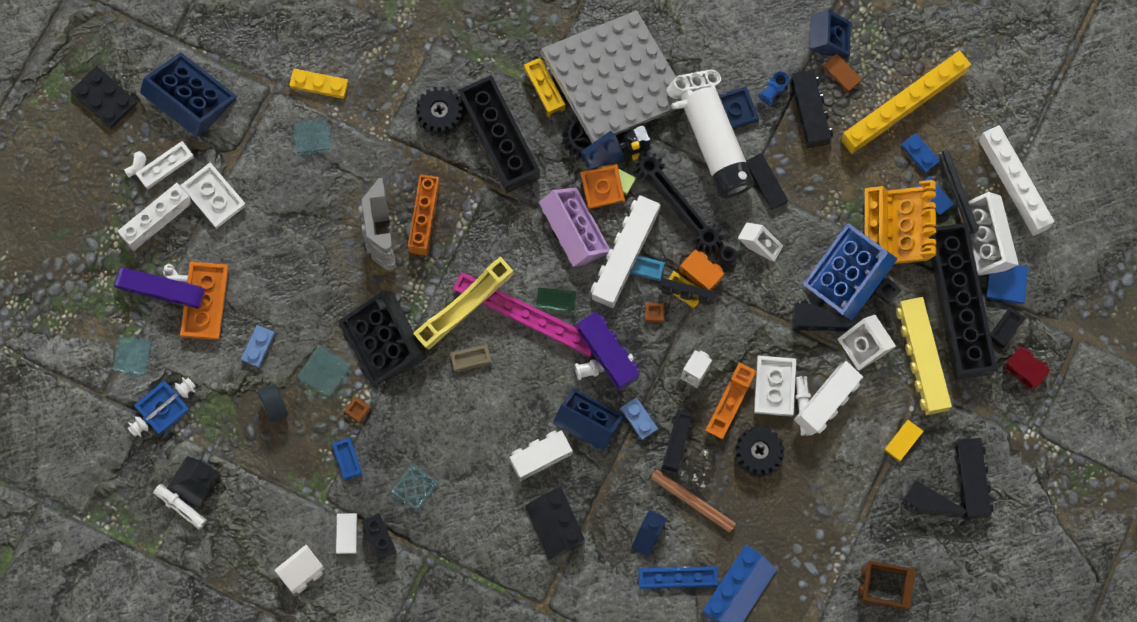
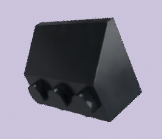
[525,487,585,560]

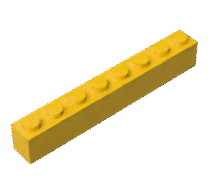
[840,50,971,154]

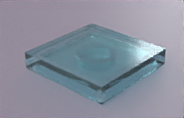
[297,345,351,398]

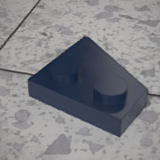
[581,131,625,168]

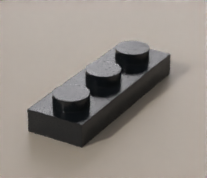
[658,277,717,305]

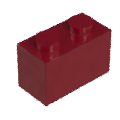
[1003,346,1051,392]

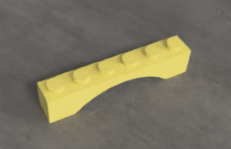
[413,256,515,349]

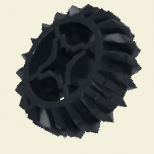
[561,115,592,162]

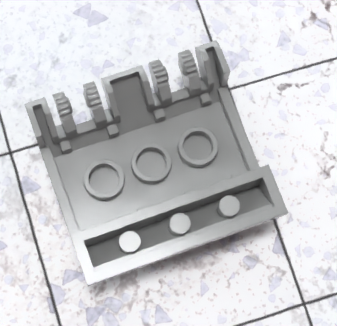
[359,178,396,271]

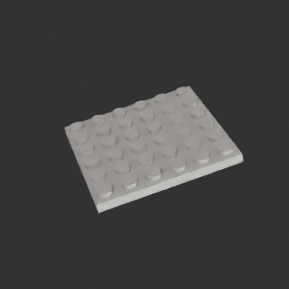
[540,11,681,144]

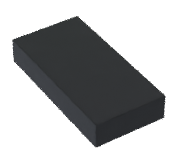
[990,307,1026,349]

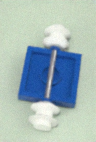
[128,377,196,437]

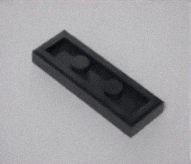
[746,153,789,210]

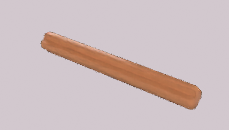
[651,470,736,532]

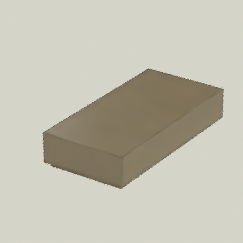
[450,344,492,372]

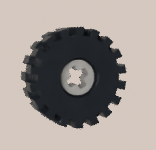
[416,87,463,137]
[734,426,785,477]

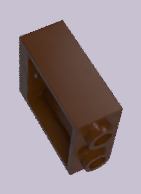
[858,561,916,611]

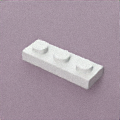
[136,141,194,190]

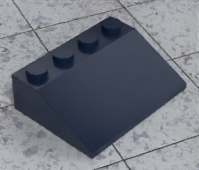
[140,52,237,137]

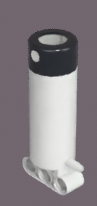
[667,70,755,198]

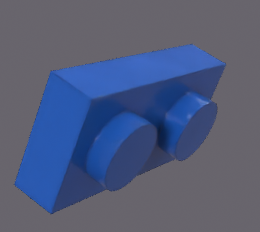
[901,133,940,174]

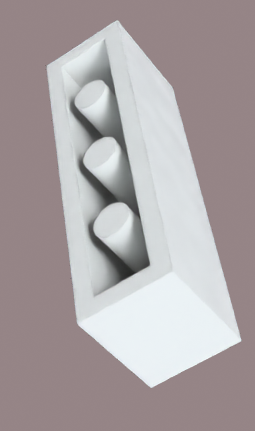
[794,361,863,435]

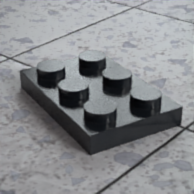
[70,66,137,129]

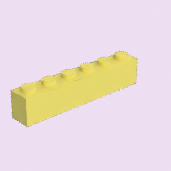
[896,297,952,415]

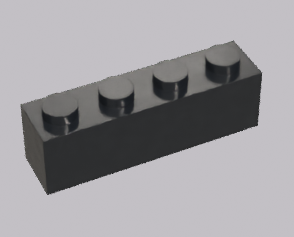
[790,69,833,149]
[954,438,994,520]

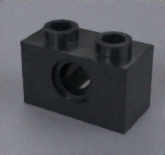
[361,513,397,561]

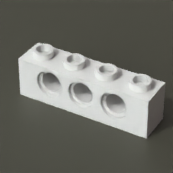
[118,183,192,251]

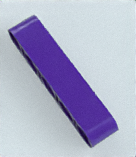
[113,267,206,309]

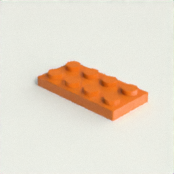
[180,262,229,340]

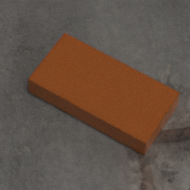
[823,53,862,93]

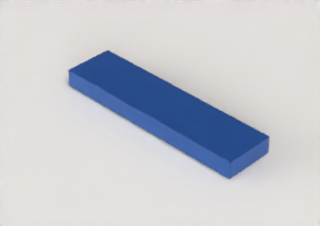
[638,566,719,589]

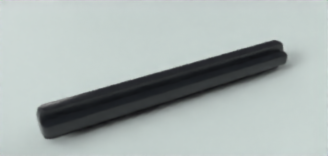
[939,150,979,234]

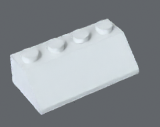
[958,192,1019,276]

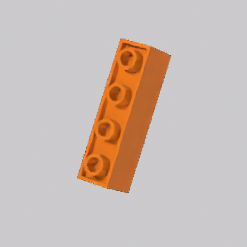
[408,175,440,256]

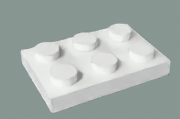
[180,163,246,229]
[754,356,796,417]

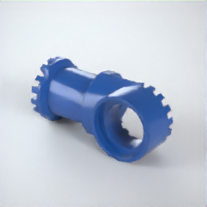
[758,71,789,106]

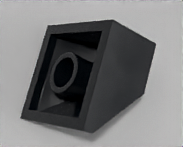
[167,456,221,509]

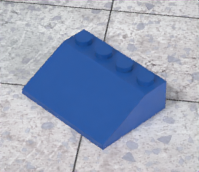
[803,223,898,320]

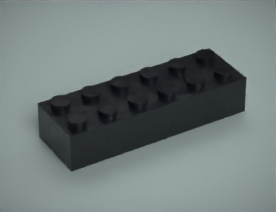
[458,75,540,194]

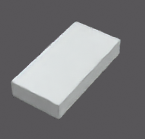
[336,514,357,554]

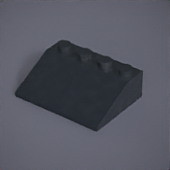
[339,291,427,387]

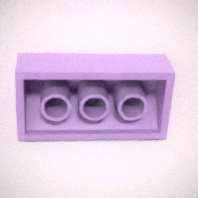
[539,188,610,267]

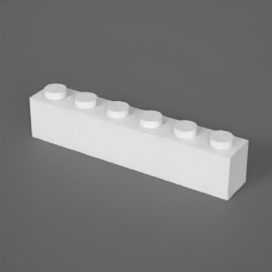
[979,125,1055,236]
[590,195,660,308]

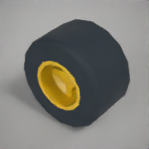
[257,384,288,422]

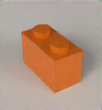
[679,250,724,291]

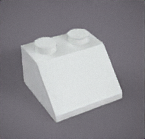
[838,315,896,371]
[275,545,324,594]

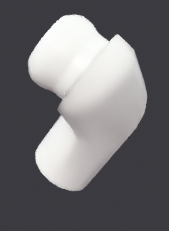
[124,151,146,178]
[163,264,188,283]

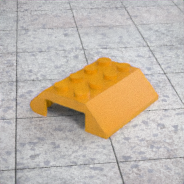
[865,180,936,264]

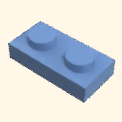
[241,325,275,368]
[620,397,658,441]

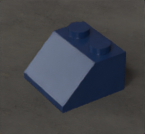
[809,10,851,57]

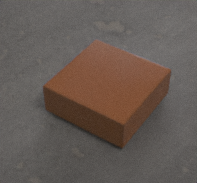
[645,302,664,323]
[343,396,371,424]

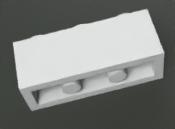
[510,430,573,481]

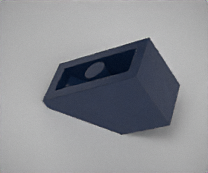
[631,509,667,557]

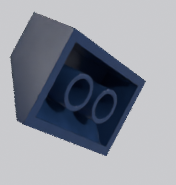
[553,388,624,451]

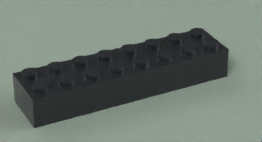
[929,223,997,380]

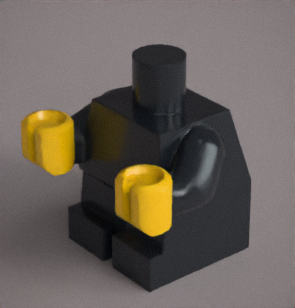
[619,125,651,161]

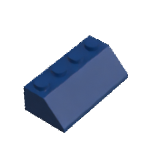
[701,545,777,622]

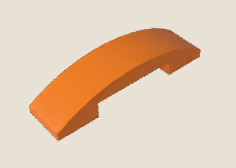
[705,362,756,440]

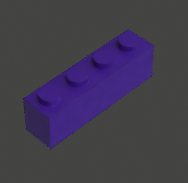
[576,312,640,391]

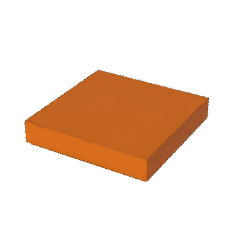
[580,164,625,209]

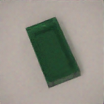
[536,287,576,311]

